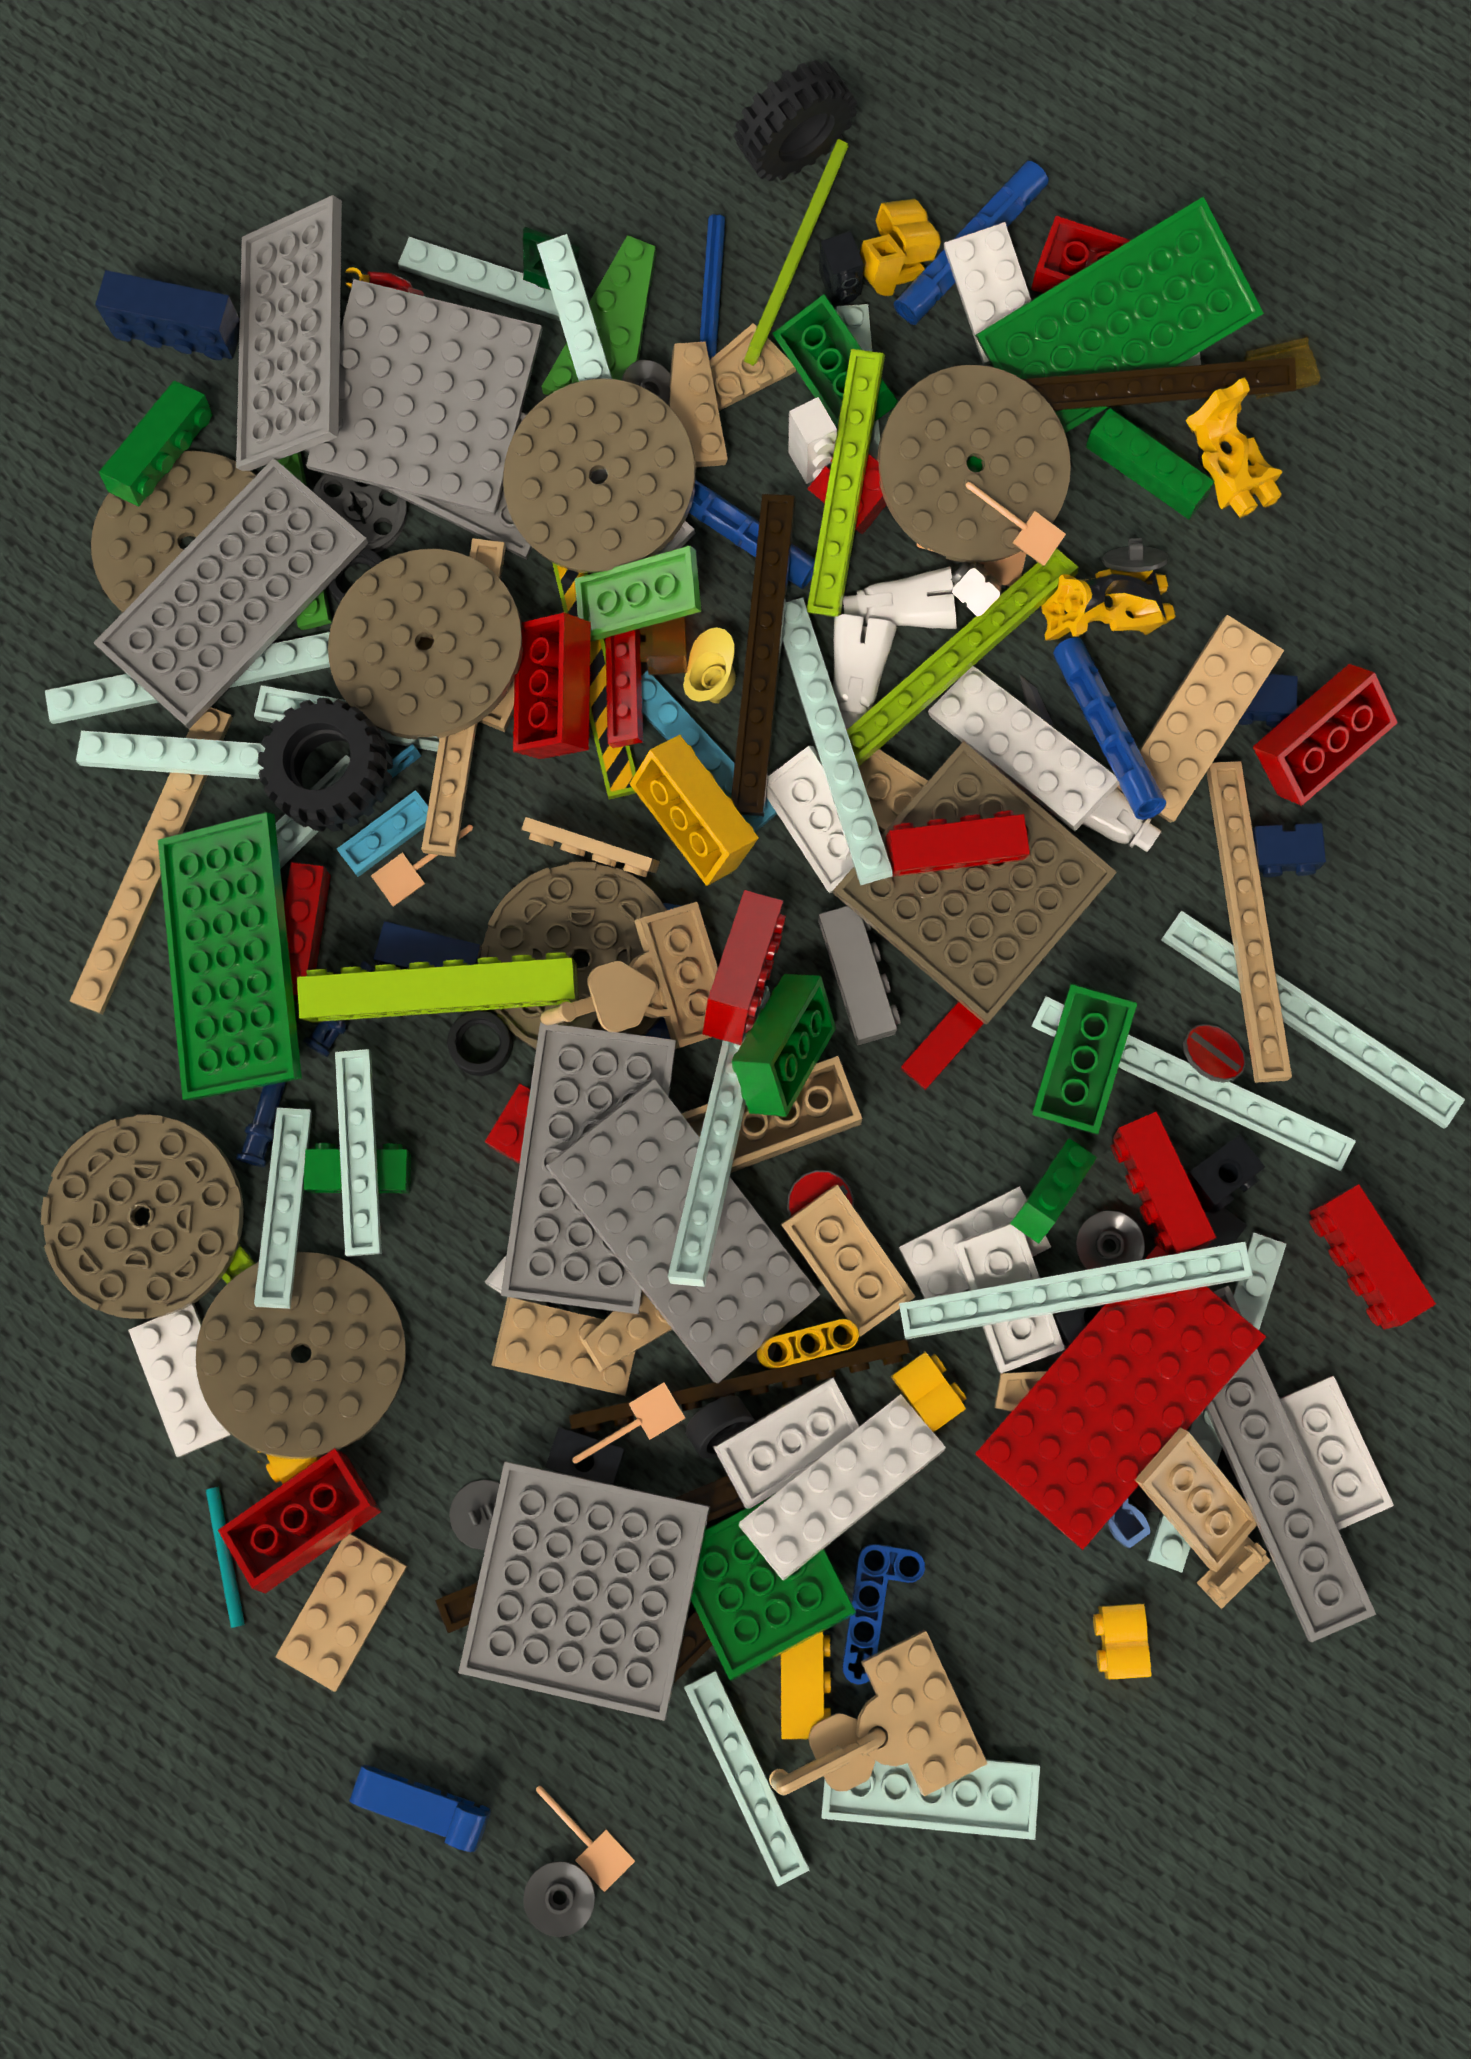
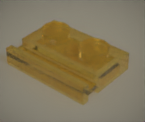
[1244,337,1321,399]

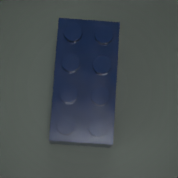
[95,270,240,360]

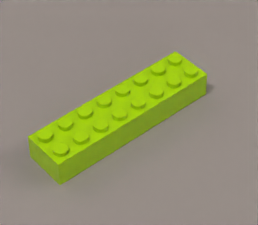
[297,952,579,1022]

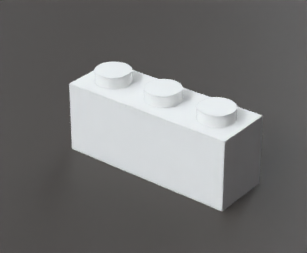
[788,397,837,484]

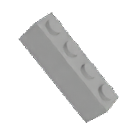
[818,906,901,1046]

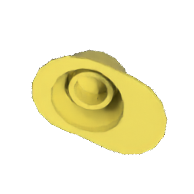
[683,627,736,704]

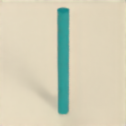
[206,1487,245,1628]

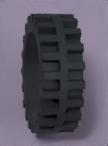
[734,60,857,181]

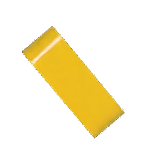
[757,1319,859,1369]

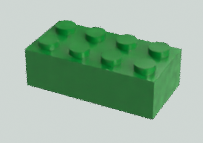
[772,294,898,429]
[732,974,836,1117]
[1032,983,1137,1134]

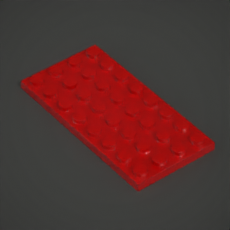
[975,1245,1266,1551]

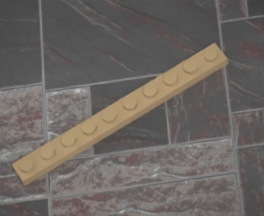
[421,538,506,857]
[70,707,233,1015]
[1206,761,1292,1083]

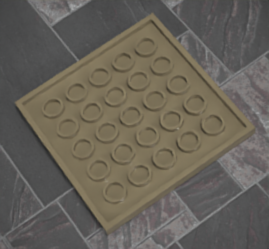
[832,741,1117,1024]

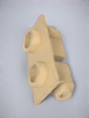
[1196,1536,1271,1609]

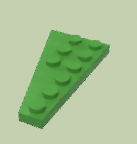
[541,235,656,395]

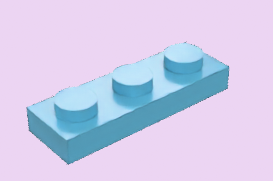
[337,790,428,877]

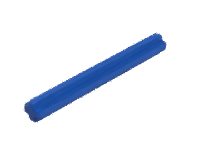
[700,214,725,360]

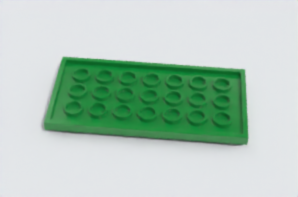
[975,196,1264,433]
[158,812,302,1101]

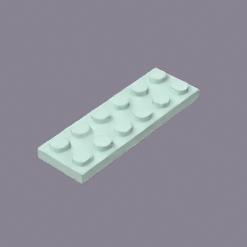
[821,1759,1040,1840]

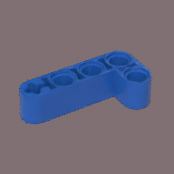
[842,1544,925,1685]
[349,1765,491,1852]

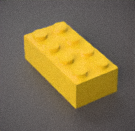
[629,735,759,886]

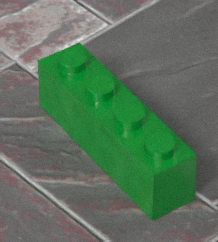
[99,381,213,507]
[1086,408,1215,520]

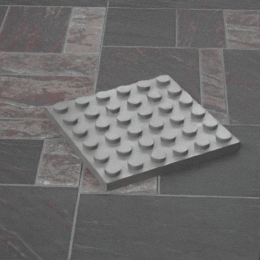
[306,279,543,515]
[458,1461,710,1721]

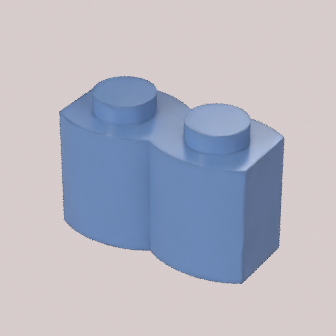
[1108,1499,1150,1548]

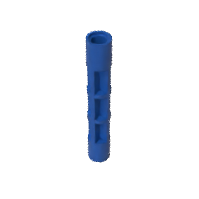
[894,161,1049,325]
[689,480,815,589]
[1053,637,1166,820]

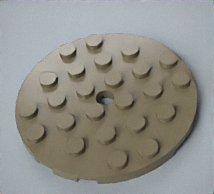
[877,365,1071,563]
[503,378,697,573]
[91,451,256,613]
[328,549,523,740]
[480,862,667,1049]
[41,1115,244,1319]
[195,1252,406,1459]

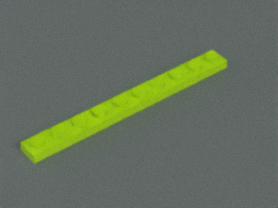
[847,548,1079,767]

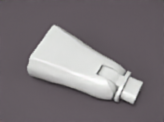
[843,567,957,629]
[833,614,897,729]
[1082,788,1161,852]

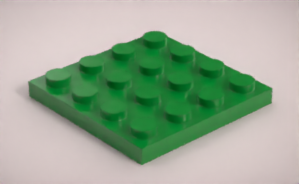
[691,1493,857,1681]

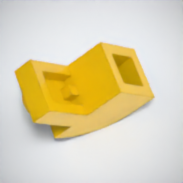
[859,234,925,296]

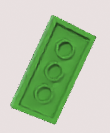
[575,546,701,642]

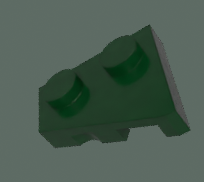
[522,227,580,290]

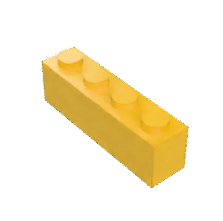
[781,1632,831,1739]

